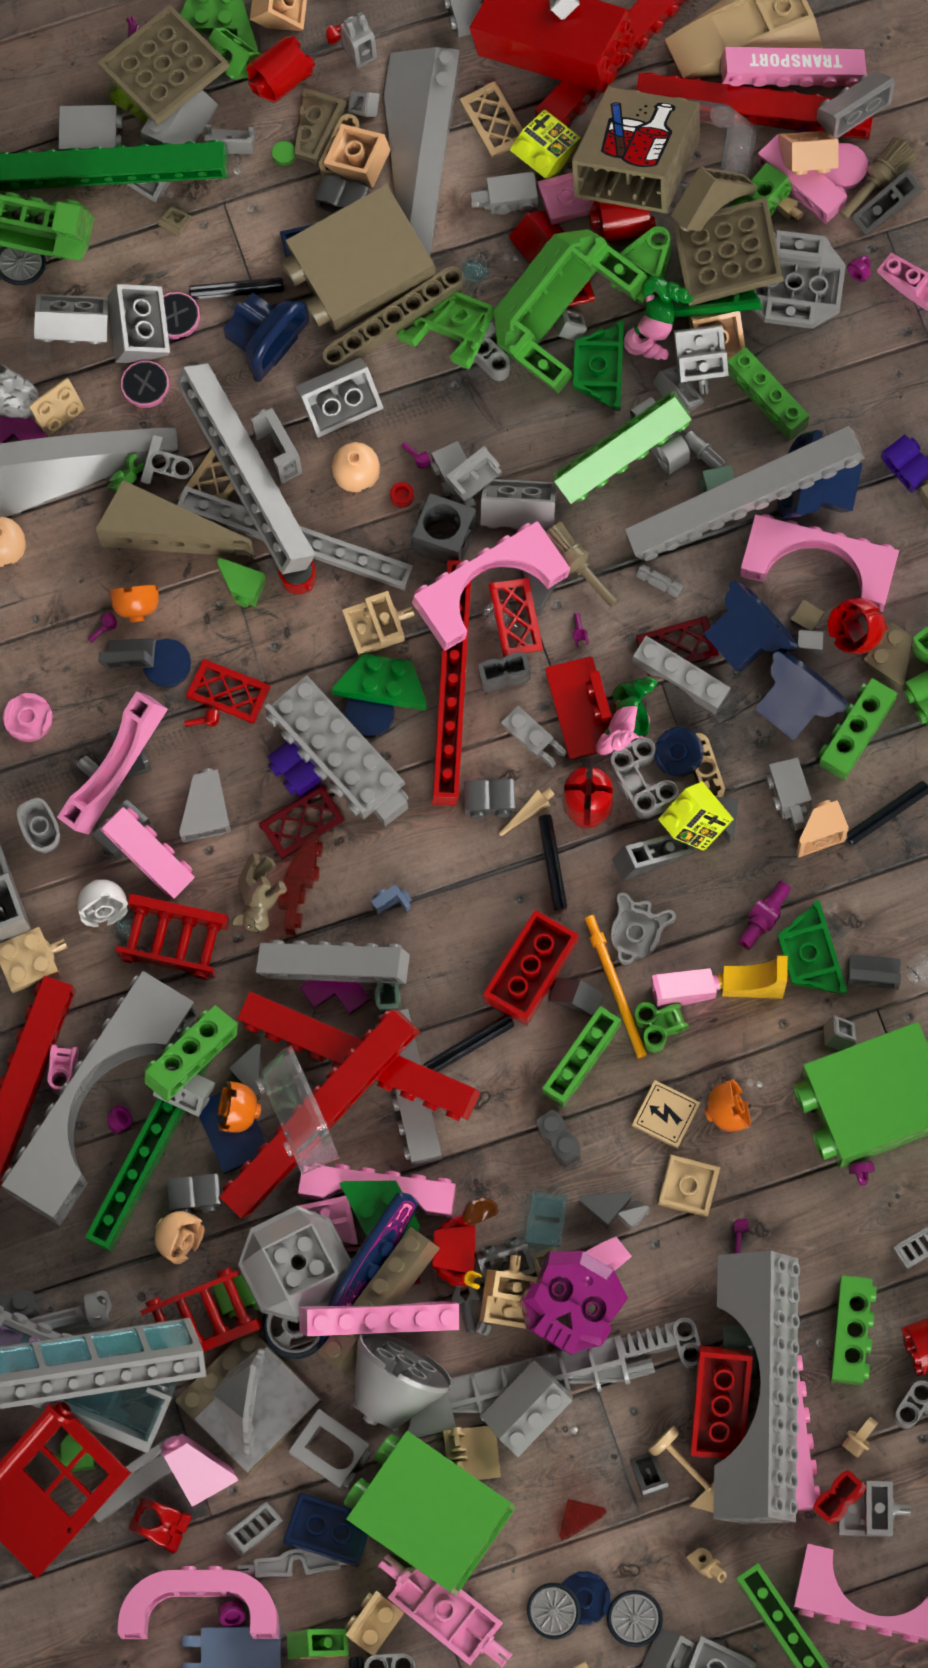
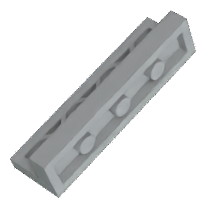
[81,1437,172,1523]

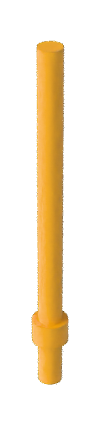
[585,915,647,1058]

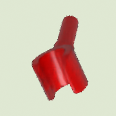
[326,17,349,45]
[184,709,220,727]

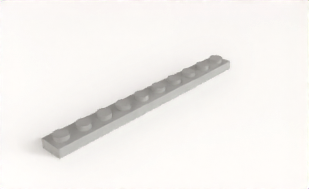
[177,486,413,591]

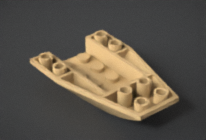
[665,0,823,79]

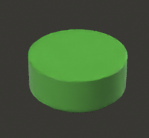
[272,141,296,166]

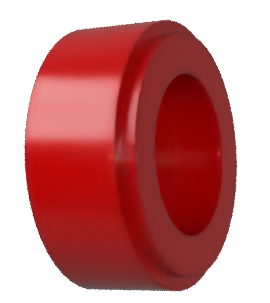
[390,482,414,508]

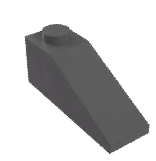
[852,169,927,235]
[612,834,695,881]

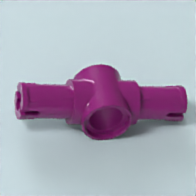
[738,881,791,950]

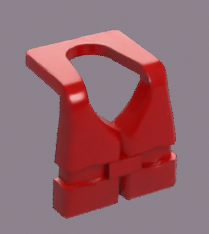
[129,1498,192,1554]

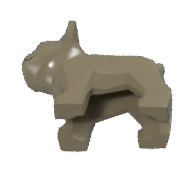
[232,853,287,933]

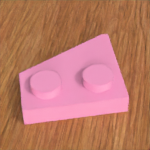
[299,1196,358,1245]

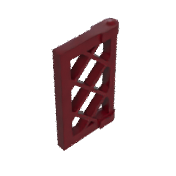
[636,615,719,676]
[258,784,345,860]

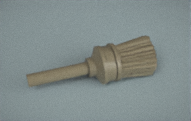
[840,137,917,219]
[546,521,618,607]

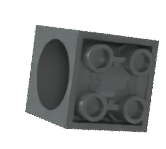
[410,493,477,565]

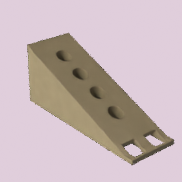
[95,480,255,560]

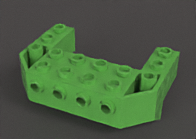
[0,192,95,261]
[494,229,647,394]

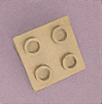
[28,377,86,437]
[443,1426,501,1480]

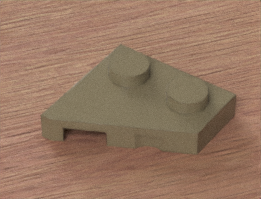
[863,622,912,690]

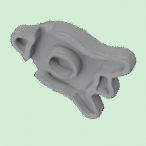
[611,892,676,965]

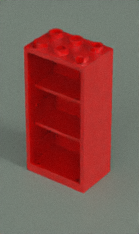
[469,0,635,93]

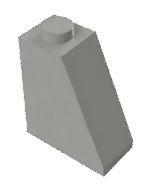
[179,768,231,843]

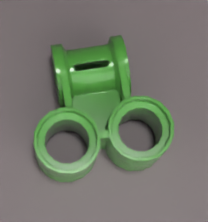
[634,1002,689,1053]

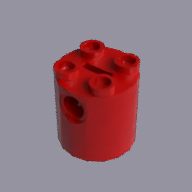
[246,35,315,103]
[589,201,656,243]
[901,1318,928,1376]

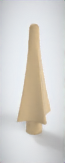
[750,179,803,220]
[498,787,555,837]

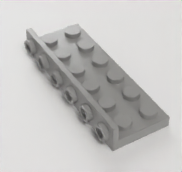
[264,675,405,819]

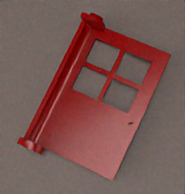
[0,1401,132,1579]

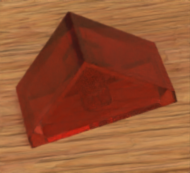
[559,1499,607,1542]

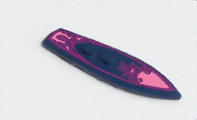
[319,1192,418,1346]

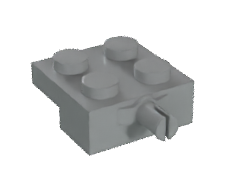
[673,325,729,394]
[838,1481,911,1537]

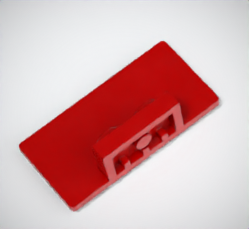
[545,656,612,760]

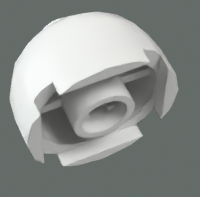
[77,879,128,927]

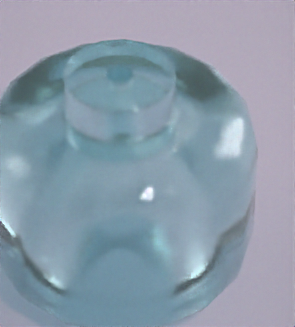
[464,259,490,283]
[114,917,141,944]

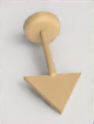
[647,1425,714,1513]

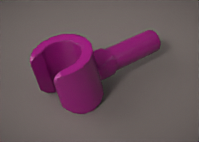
[401,442,431,469]
[87,612,117,643]
[572,613,589,647]
[733,1218,749,1254]

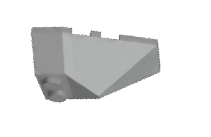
[213,1348,267,1456]

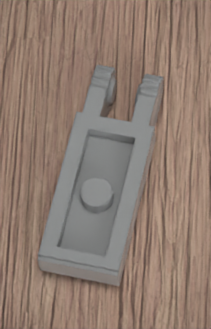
[501,706,567,768]

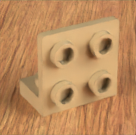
[345,1591,405,1656]

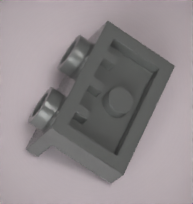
[475,1236,536,1282]

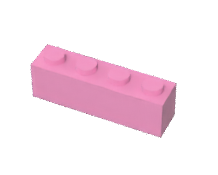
[757,134,847,224]
[99,807,195,899]

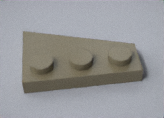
[295,87,347,164]

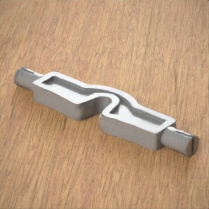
[238,1549,346,1579]

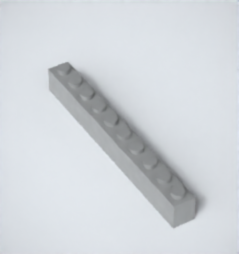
[176,363,315,574]
[625,426,865,561]

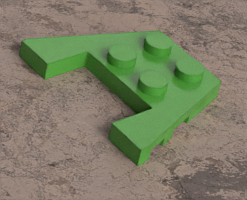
[180,0,258,51]
[396,292,494,369]

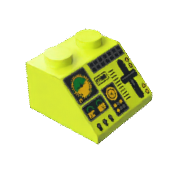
[510,110,582,179]
[658,781,734,851]

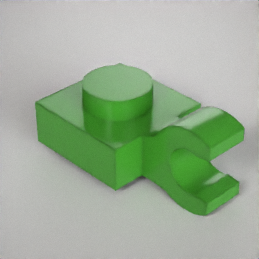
[107,453,145,494]

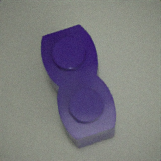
[881,435,928,493]
[267,741,322,798]

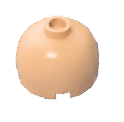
[332,442,380,493]
[0,516,26,567]
[155,1211,205,1264]

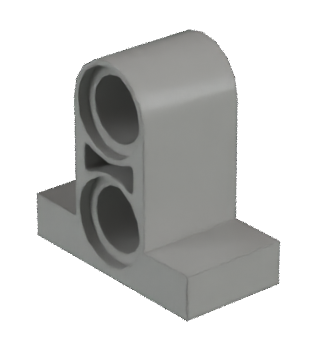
[461,322,510,381]
[140,435,194,485]

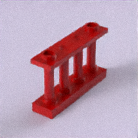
[115,893,230,980]
[140,1267,263,1352]

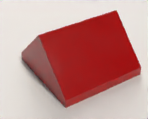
[509,211,565,264]

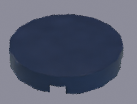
[143,638,191,687]
[345,698,394,738]
[654,727,704,777]
[562,1571,611,1625]

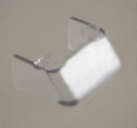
[673,99,757,209]
[255,1046,339,1175]

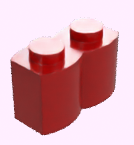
[813,1470,866,1525]

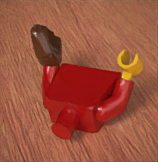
[432,1197,499,1289]

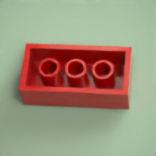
[483,910,579,1026]
[690,1346,753,1459]

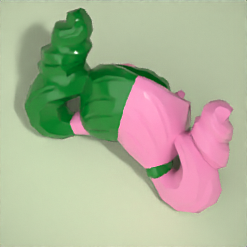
[623,276,694,360]
[596,677,657,755]

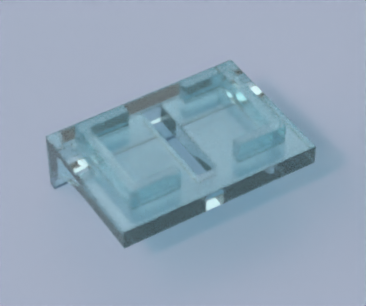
[525,1191,568,1247]

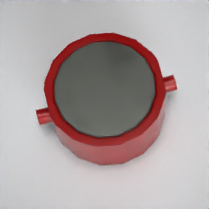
[279,561,316,594]

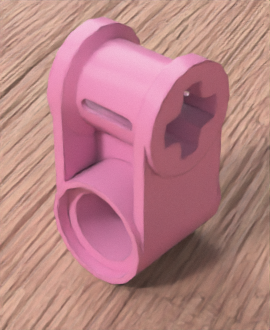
[47,1045,79,1096]

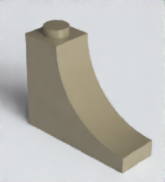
[671,167,758,232]

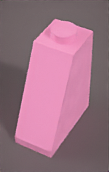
[651,968,720,1011]
[159,1433,238,1507]

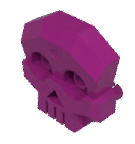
[520,1251,628,1355]

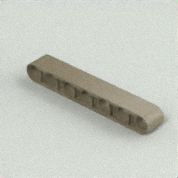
[323,266,464,372]

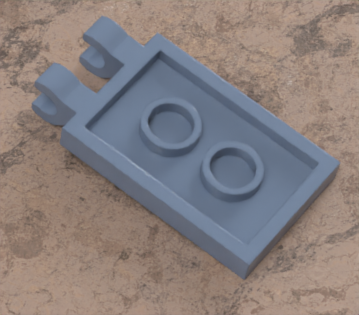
[182,1627,281,1668]

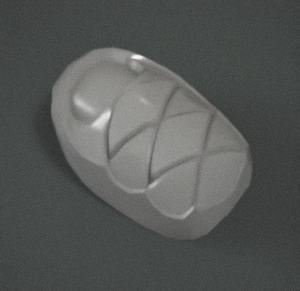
[17,798,61,853]

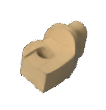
[842,1417,878,1458]
[686,1548,727,1583]

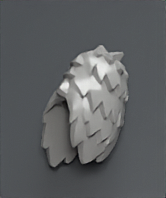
[0,364,39,419]

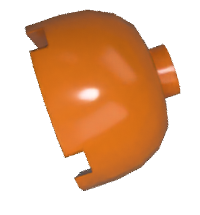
[109,585,159,623]
[705,1079,751,1132]
[217,1081,261,1133]

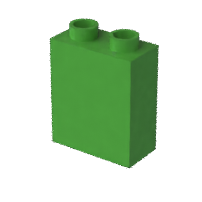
[793,1022,928,1169]
[344,1431,516,1596]

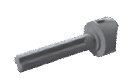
[28,1291,112,1328]

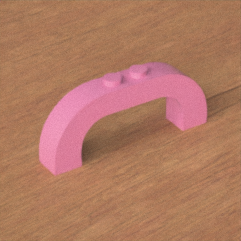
[118,1566,280,1639]

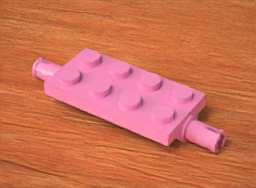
[378,1553,513,1668]

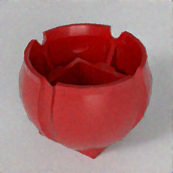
[828,597,889,654]

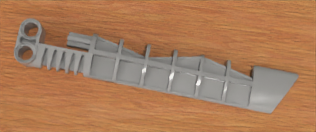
[408,1317,701,1438]

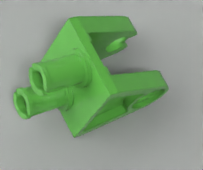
[609,226,672,304]

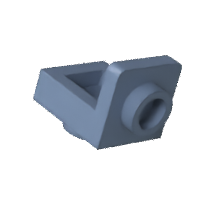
[371,884,412,915]

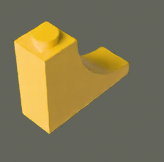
[718,956,788,999]

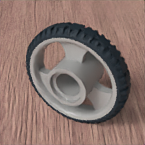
[262,1313,322,1359]

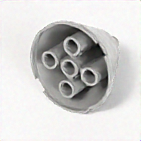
[352,1333,453,1431]

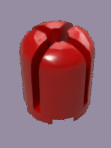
[563,767,613,828]

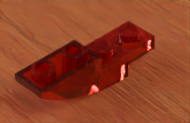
[278,834,323,936]

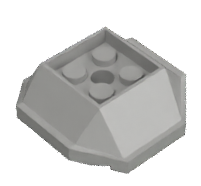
[752,230,846,329]
[237,1206,351,1323]

